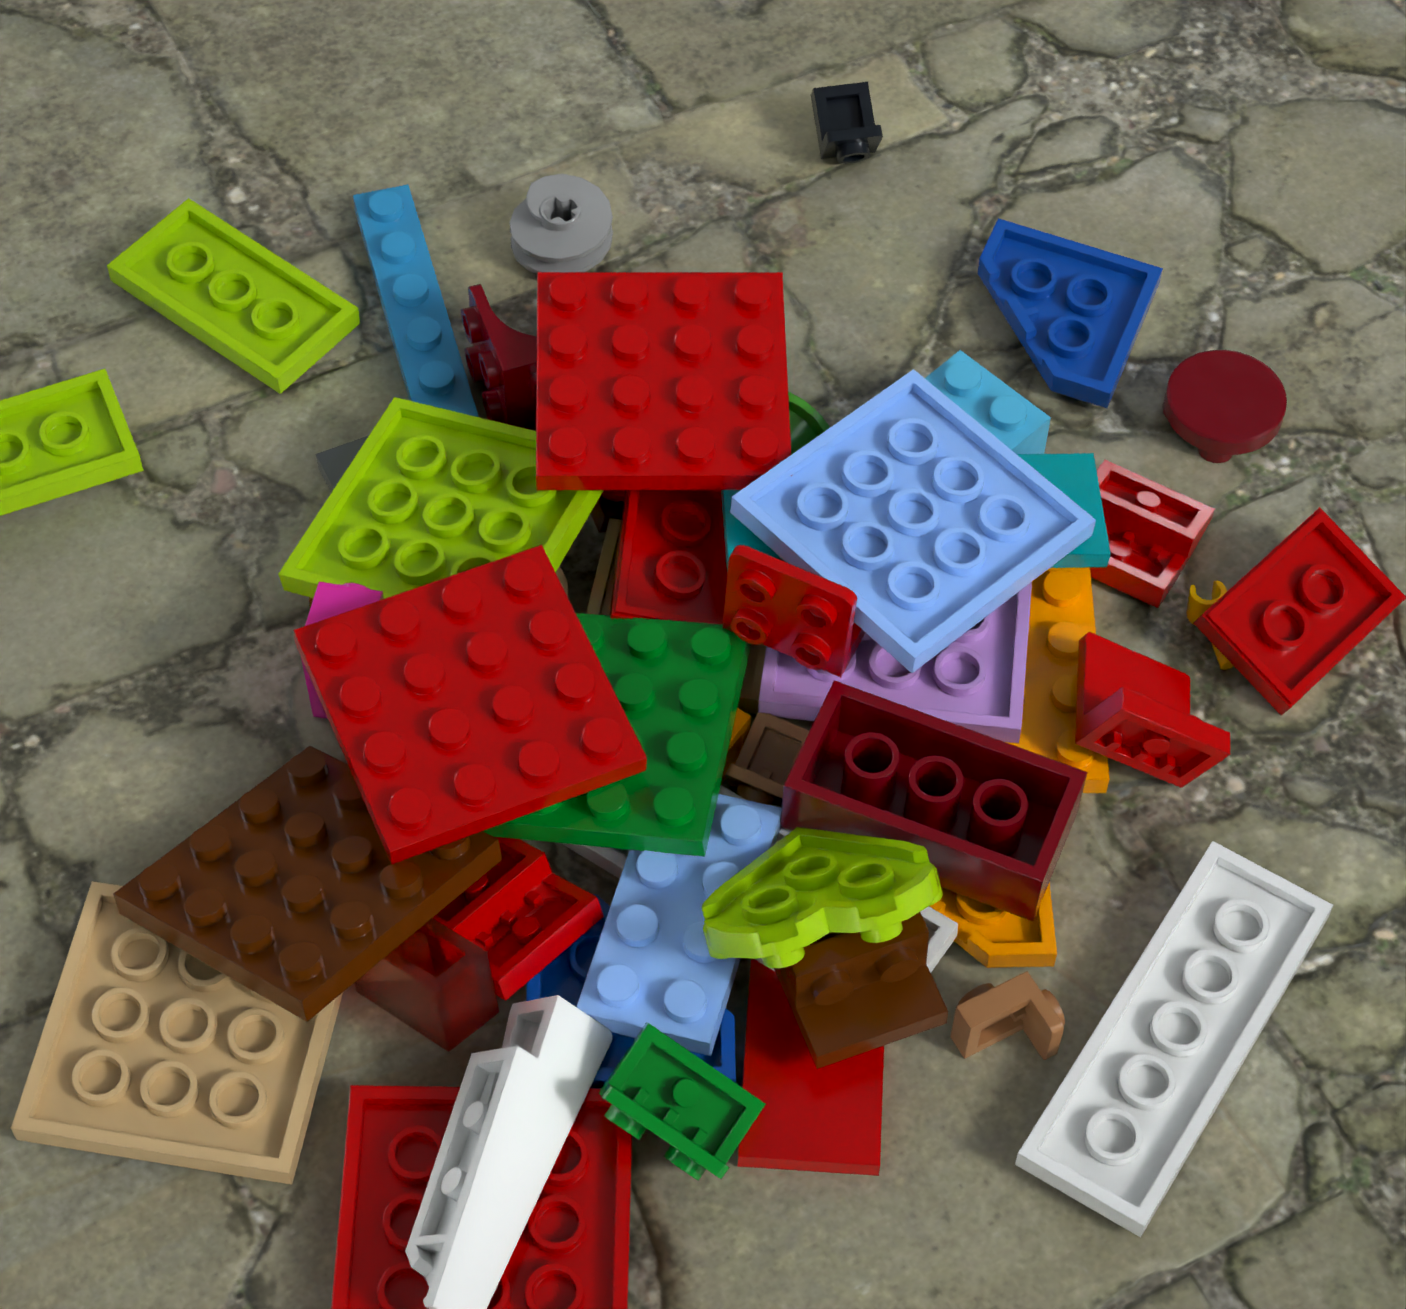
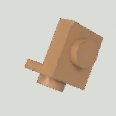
[725,713,809,807]
[950,971,1065,1060]

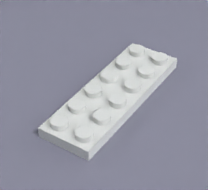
[1015,841,1333,1238]

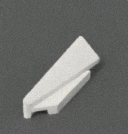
[405,995,612,1309]

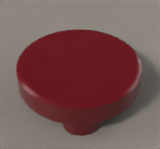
[1162,350,1287,463]

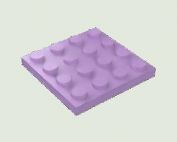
[758,582,1032,744]

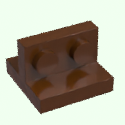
[774,912,948,1069]

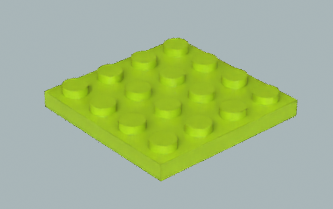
[278,397,604,599]

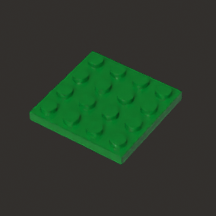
[483,613,751,857]

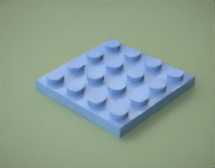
[730,369,1096,673]

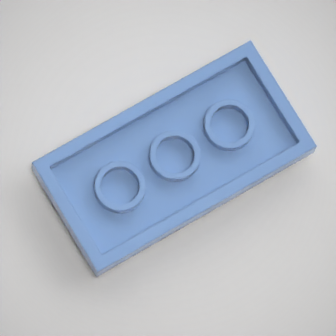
[577,794,782,1056]

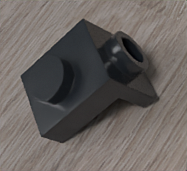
[811,82,883,164]

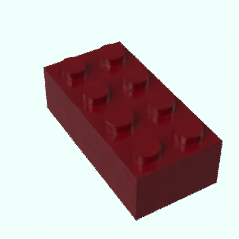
[780,680,1088,921]

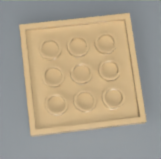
[11,881,343,1185]

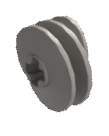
[509,174,613,274]

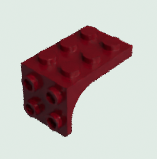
[461,284,537,431]

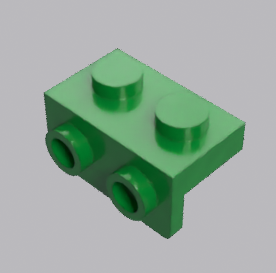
[599,1022,766,1181]

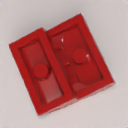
[1090,460,1215,608]
[417,837,604,1001]

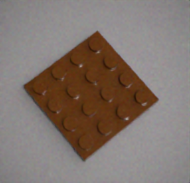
[113,746,502,1022]

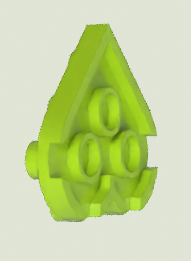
[702,827,943,968]

